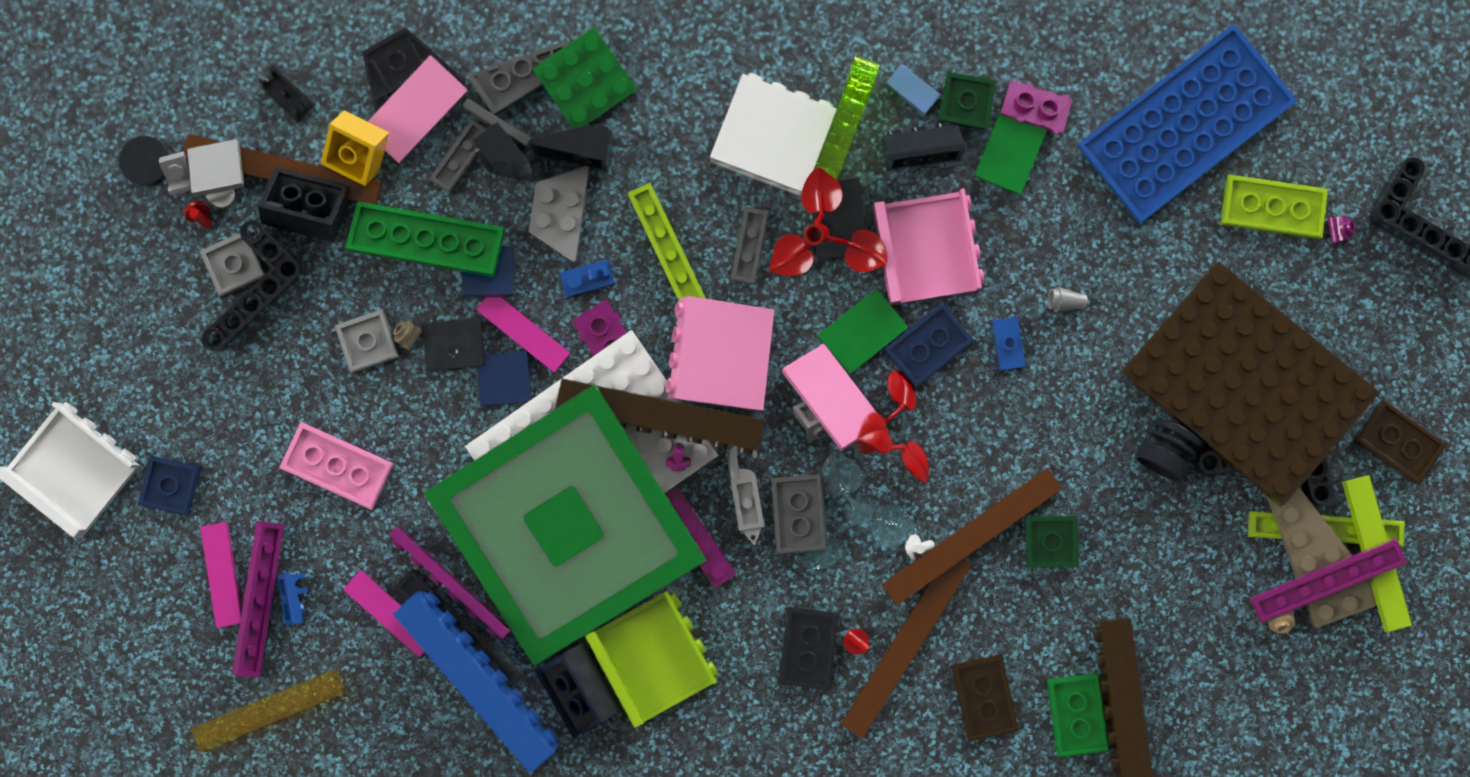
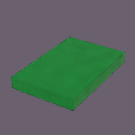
[974,108,1047,196]
[818,288,909,375]
[1046,673,1109,757]

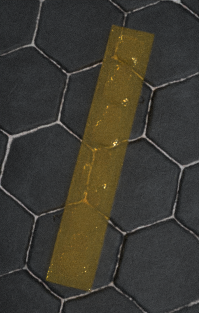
[191,669,346,752]

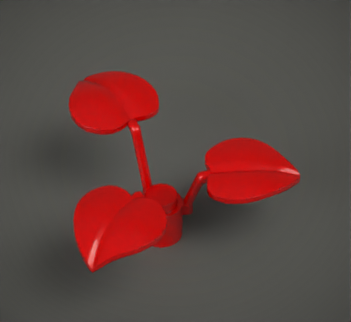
[769,167,888,276]
[857,369,929,484]

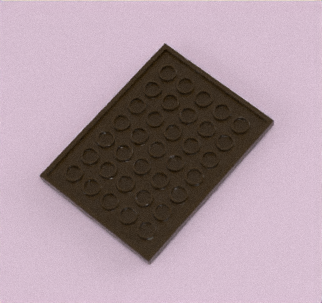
[1120,261,1380,507]

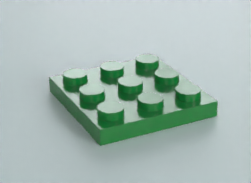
[532,26,637,129]

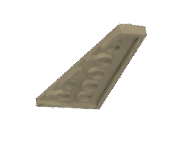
[1266,488,1377,628]

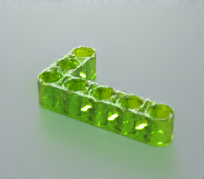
[814,55,880,180]

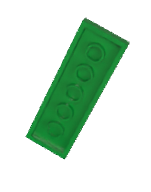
[345,201,505,277]

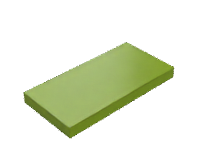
[1220,175,1328,240]

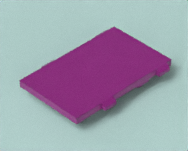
[1000,80,1072,135]
[572,299,627,356]

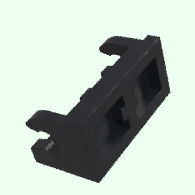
[259,64,314,122]

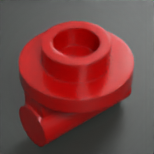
[184,201,212,229]
[843,628,870,654]

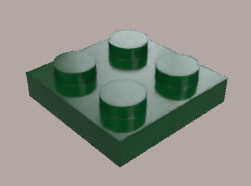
[938,71,997,131]
[1025,516,1079,568]

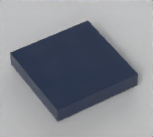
[462,246,514,298]
[477,351,532,406]
[138,455,202,516]

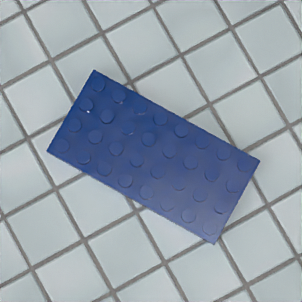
[1076,24,1298,224]

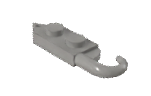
[727,446,764,545]

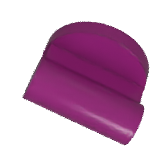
[1328,215,1355,244]
[666,443,691,472]

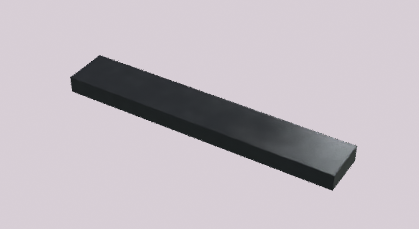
[394,569,522,688]

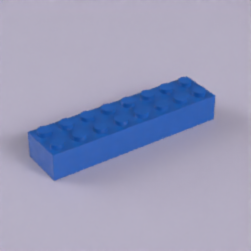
[393,590,559,773]

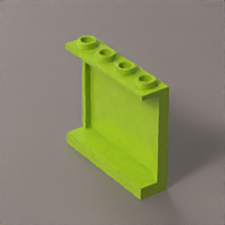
[585,591,719,728]

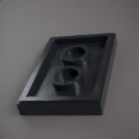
[812,177,866,260]
[778,607,839,691]

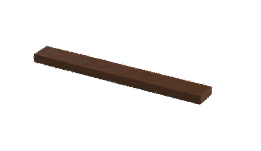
[183,134,383,205]
[881,468,1062,606]
[841,559,972,739]

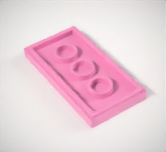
[368,55,468,164]
[782,344,876,451]
[279,422,394,510]

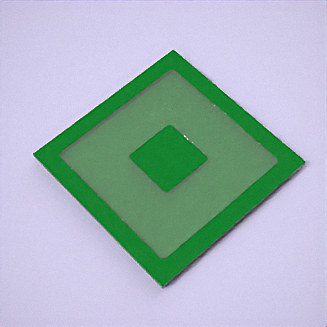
[424,384,706,666]

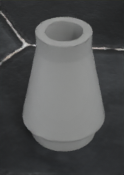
[1048,287,1087,312]

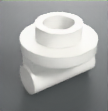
[206,189,235,208]
[905,535,935,561]

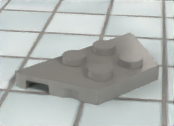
[529,166,590,263]

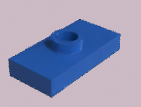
[991,317,1026,371]

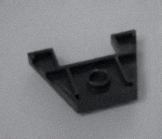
[362,27,465,112]

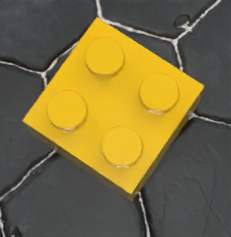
[321,110,389,186]

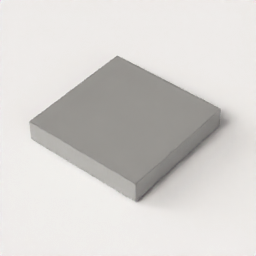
[187,139,244,197]
[200,232,266,298]
[335,309,400,374]

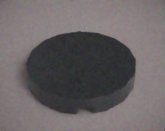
[119,136,170,186]

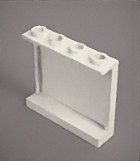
[710,73,837,196]
[0,402,140,538]

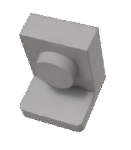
[159,151,191,195]
[793,402,828,442]

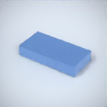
[885,64,941,116]

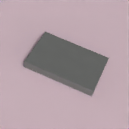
[771,474,828,555]

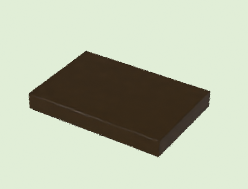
[1353,399,1447,485]
[951,654,1019,742]

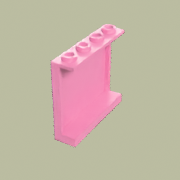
[873,189,985,305]
[666,296,774,411]

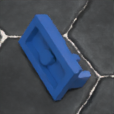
[559,260,615,298]
[277,572,308,626]

